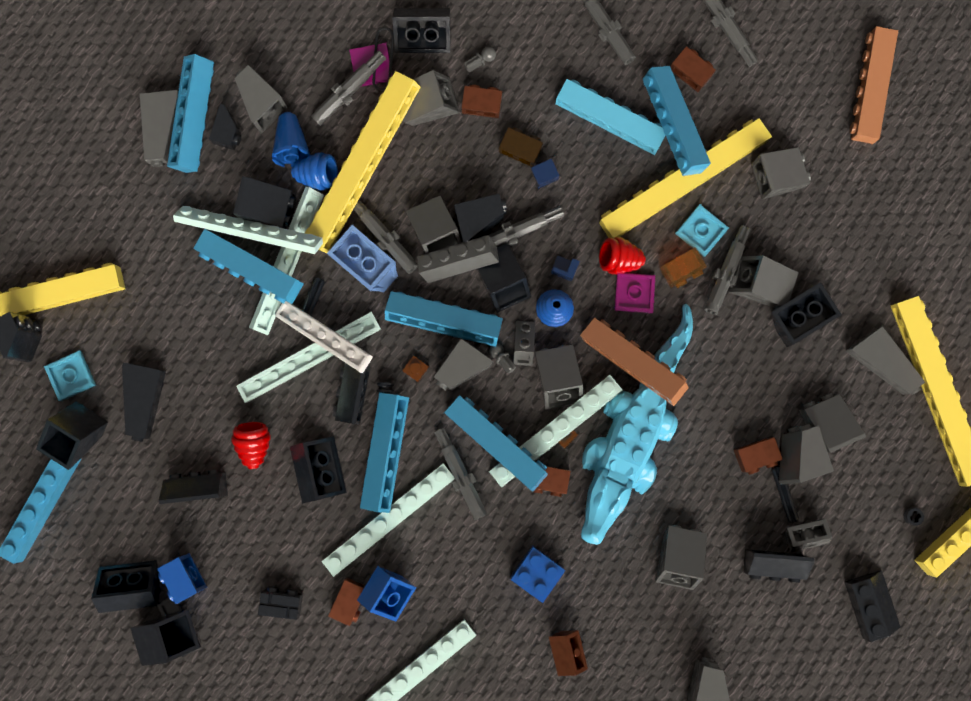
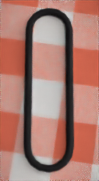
[372,27,394,91]

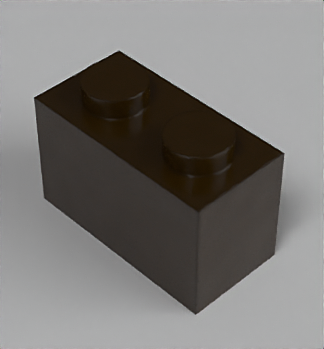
[499,127,543,167]

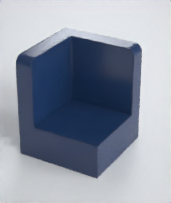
[531,159,560,189]
[551,256,580,281]

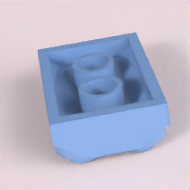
[327,225,398,293]

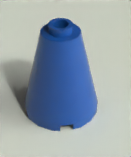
[272,112,310,167]

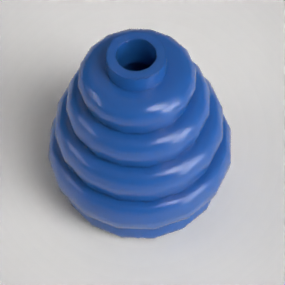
[291,152,338,190]
[536,289,574,327]

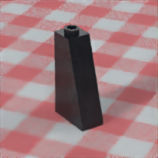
[122,362,166,442]

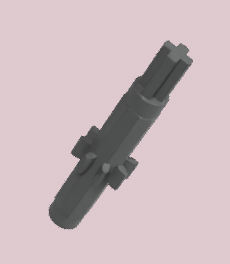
[583,0,636,65]
[703,0,758,67]
[311,50,386,126]
[353,199,418,274]
[489,206,564,247]
[704,225,751,315]
[434,428,488,521]

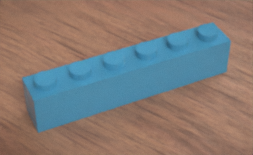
[167,54,214,173]
[643,66,711,176]
[193,229,303,304]
[385,291,503,346]
[360,393,409,513]
[444,395,548,492]
[0,459,81,564]

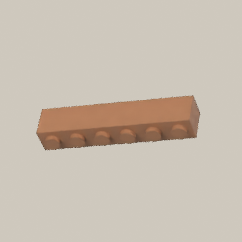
[850,26,898,144]
[580,318,689,406]

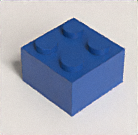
[510,545,566,603]
[158,553,207,604]
[357,566,417,622]

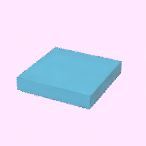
[675,204,729,257]
[44,350,96,401]

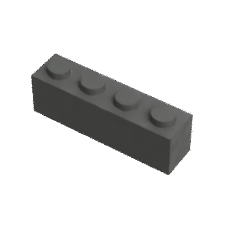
[417,235,499,283]

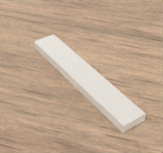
[274,301,373,373]

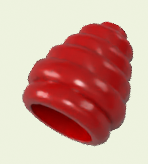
[599,237,646,275]
[231,422,271,469]

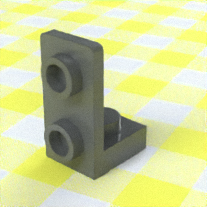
[513,321,535,366]

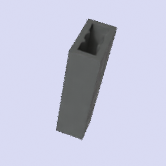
[140,90,179,167]
[846,326,925,395]

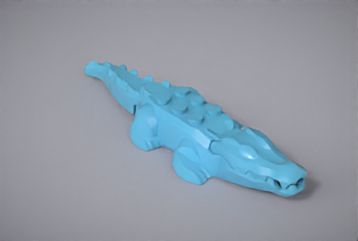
[581,304,693,545]

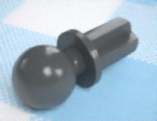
[464,46,496,72]
[489,343,516,374]

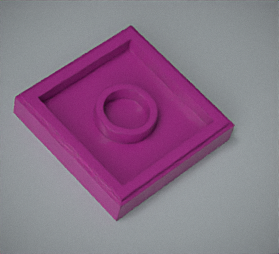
[350,43,392,87]
[614,273,655,313]

